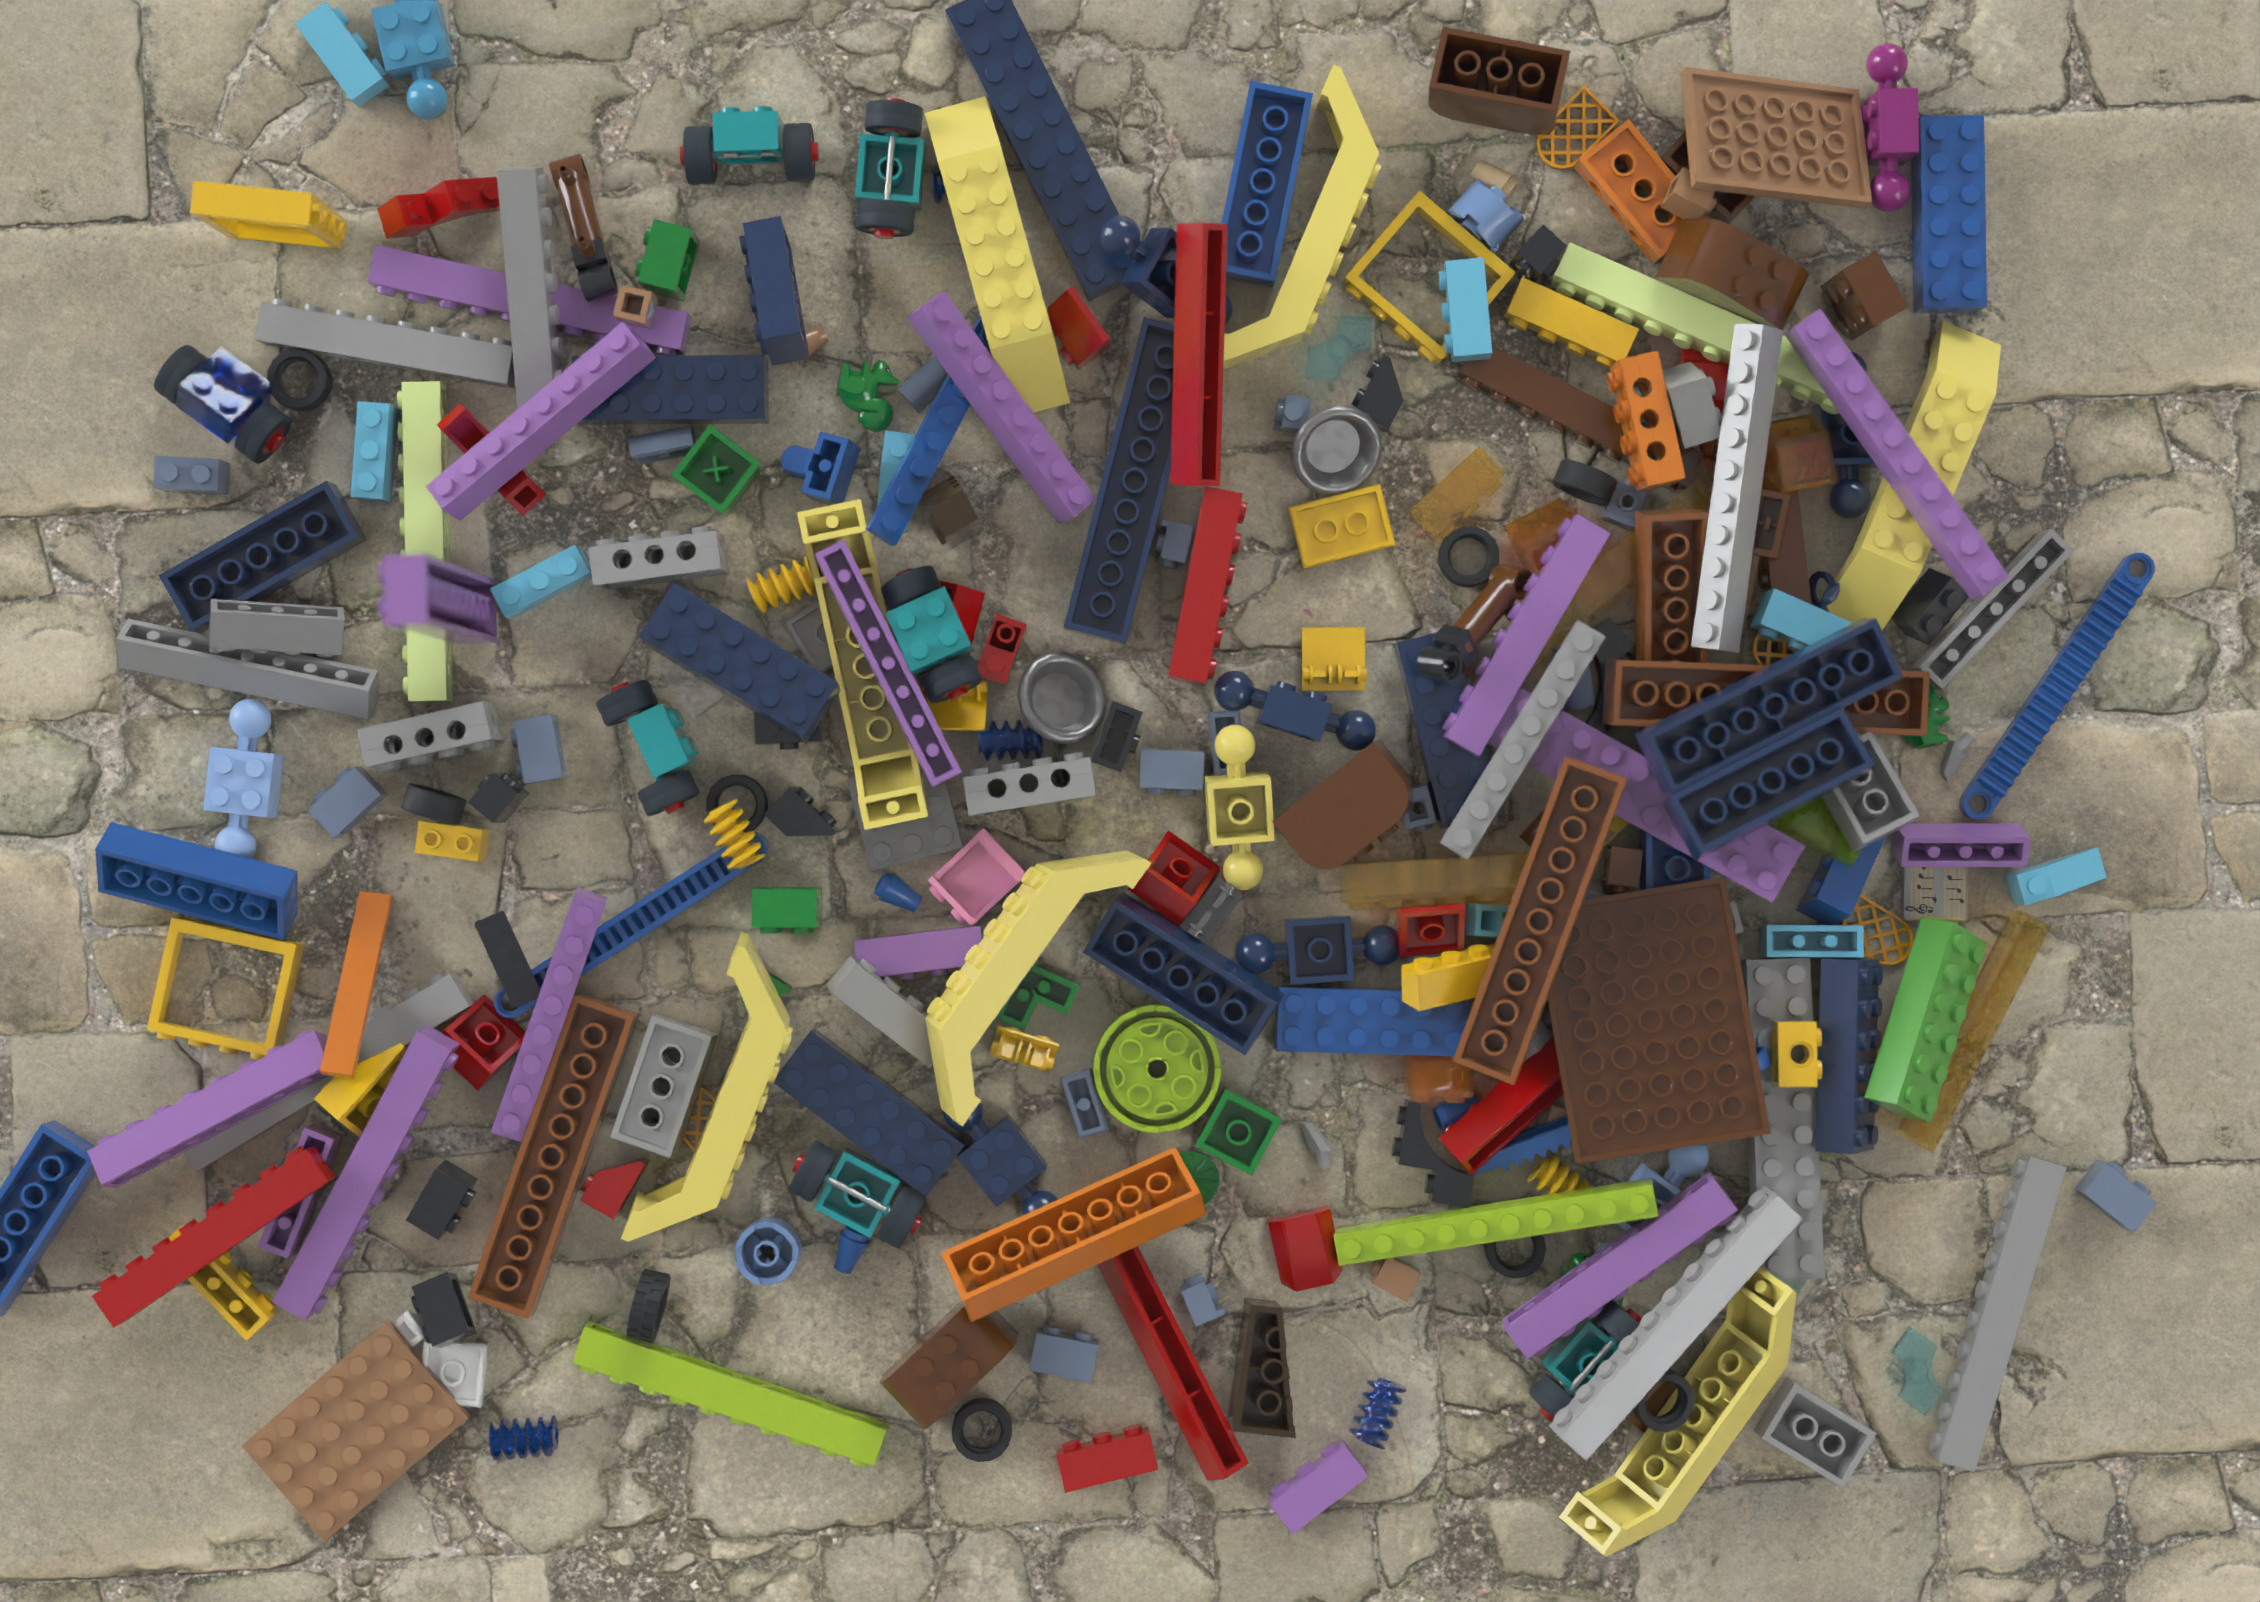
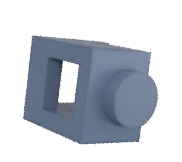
[1273,395,1311,433]
[1600,478,1647,531]
[1155,519,1194,570]
[1402,782,1438,832]
[1180,1273,1225,1327]

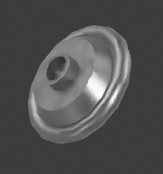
[1290,405,1382,495]
[1017,652,1107,744]

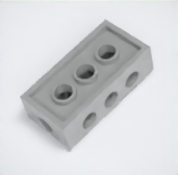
[588,526,729,590]
[357,701,504,773]
[963,752,1096,816]
[610,1014,719,1158]

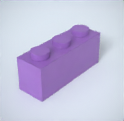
[1268,1440,1368,1534]

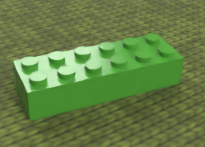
[1864,917,1987,1123]

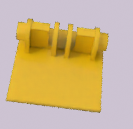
[1302,627,1367,691]
[923,679,988,731]
[990,1026,1059,1072]

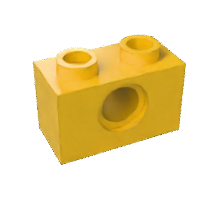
[414,821,490,861]
[1771,1021,1822,1087]

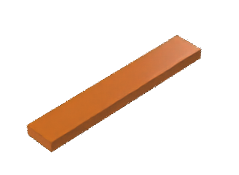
[320,891,393,1078]

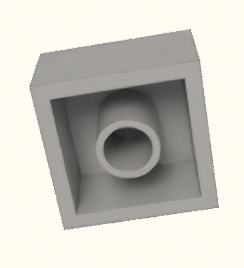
[1662,362,1722,449]

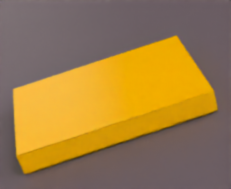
[1288,484,1396,569]

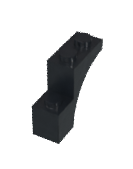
[1585,617,1635,734]
[1391,1099,1474,1208]

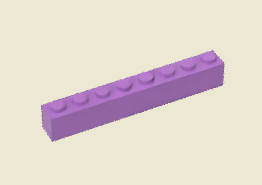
[907,291,1096,524]
[426,322,656,521]
[1442,514,1611,757]
[815,540,962,788]
[491,887,607,1142]
[87,1030,329,1189]
[1502,1172,1737,1359]

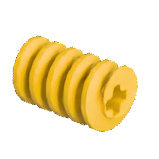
[746,556,815,613]
[703,798,766,870]
[1526,1154,1589,1194]

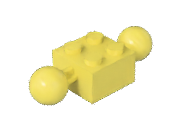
[1204,725,1275,890]

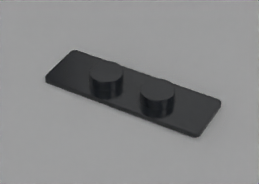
[475,911,540,1008]

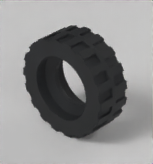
[627,1268,671,1344]

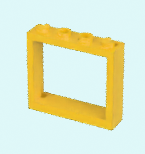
[190,181,348,250]
[1343,190,1516,365]
[147,916,305,1060]

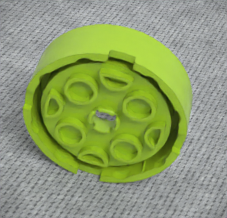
[1093,1003,1221,1133]

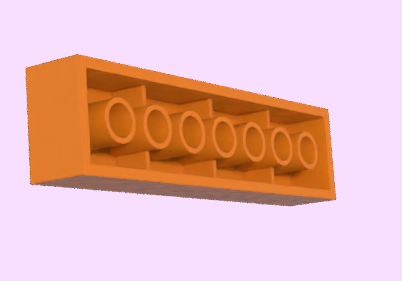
[941,1147,1207,1322]

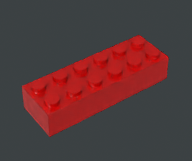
[1167,486,1247,686]

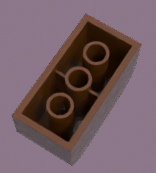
[1428,27,1570,135]
[1656,219,1809,330]
[1272,738,1414,869]
[880,1301,1019,1430]

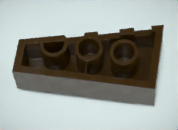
[922,476,984,548]
[1228,1297,1296,1438]

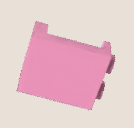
[928,828,1026,927]

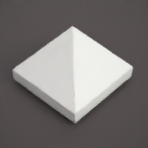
[393,1311,425,1347]

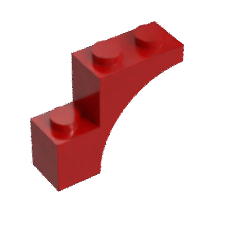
[377,177,500,239]
[437,403,546,516]

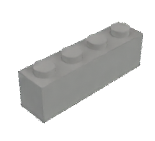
[209,599,345,657]
[826,955,932,1066]

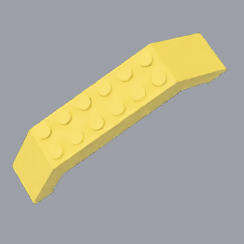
[1223,64,1382,369]
[924,96,1070,413]
[1827,321,2001,630]
[797,499,928,830]
[925,850,1151,1126]
[621,932,793,1242]
[1559,1266,1797,1557]

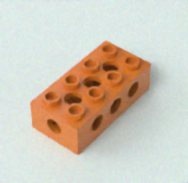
[1573,119,1709,265]
[1606,351,1686,493]

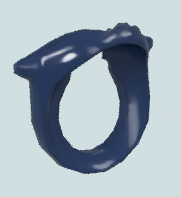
[1809,571,1840,612]

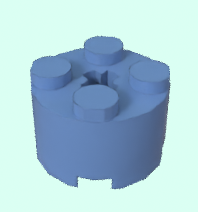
[1448,179,1524,253]
[735,1217,802,1285]

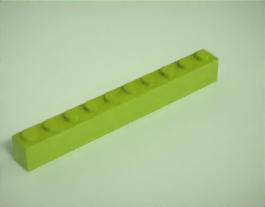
[1333,1178,1658,1266]
[572,1322,889,1468]

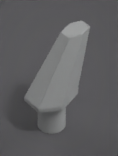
[1940,732,1975,782]
[1300,1122,1334,1168]

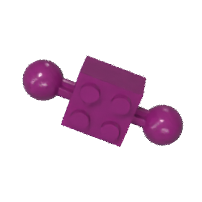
[1861,43,1919,212]

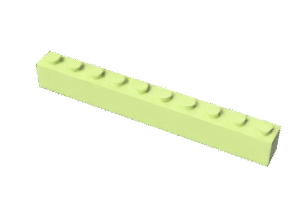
[1551,242,1866,414]
[397,381,453,702]

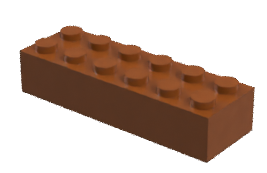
[1635,507,1709,663]

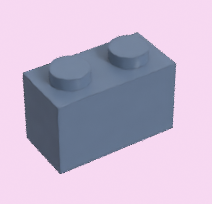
[153,456,230,495]
[510,714,568,784]
[1139,749,1205,796]
[308,767,388,838]
[2074,1160,2157,1233]
[1029,1324,1099,1383]

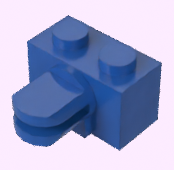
[781,431,861,505]

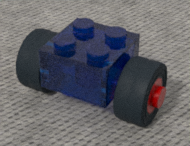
[154,345,291,464]

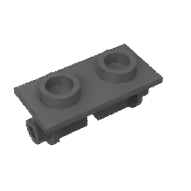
[1180,876,1244,944]

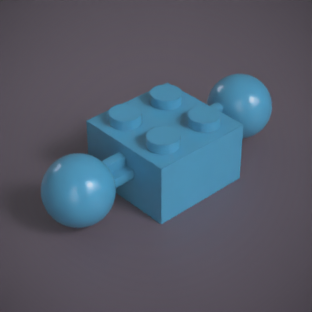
[371,0,456,120]

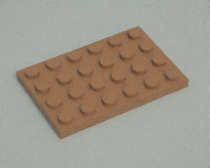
[1680,67,1872,209]
[242,1320,471,1542]

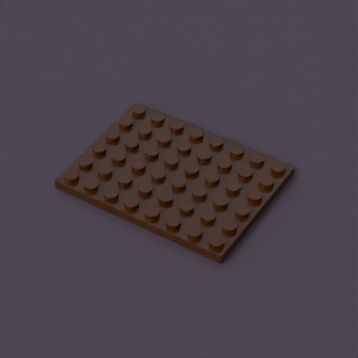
[1548,877,1771,1164]

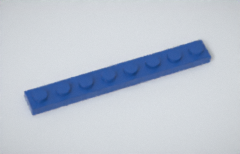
[865,316,992,547]

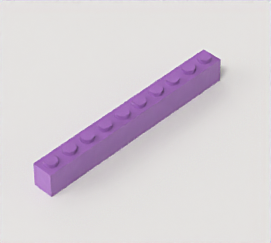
[367,245,692,356]
[1785,309,2010,600]
[272,1025,460,1321]

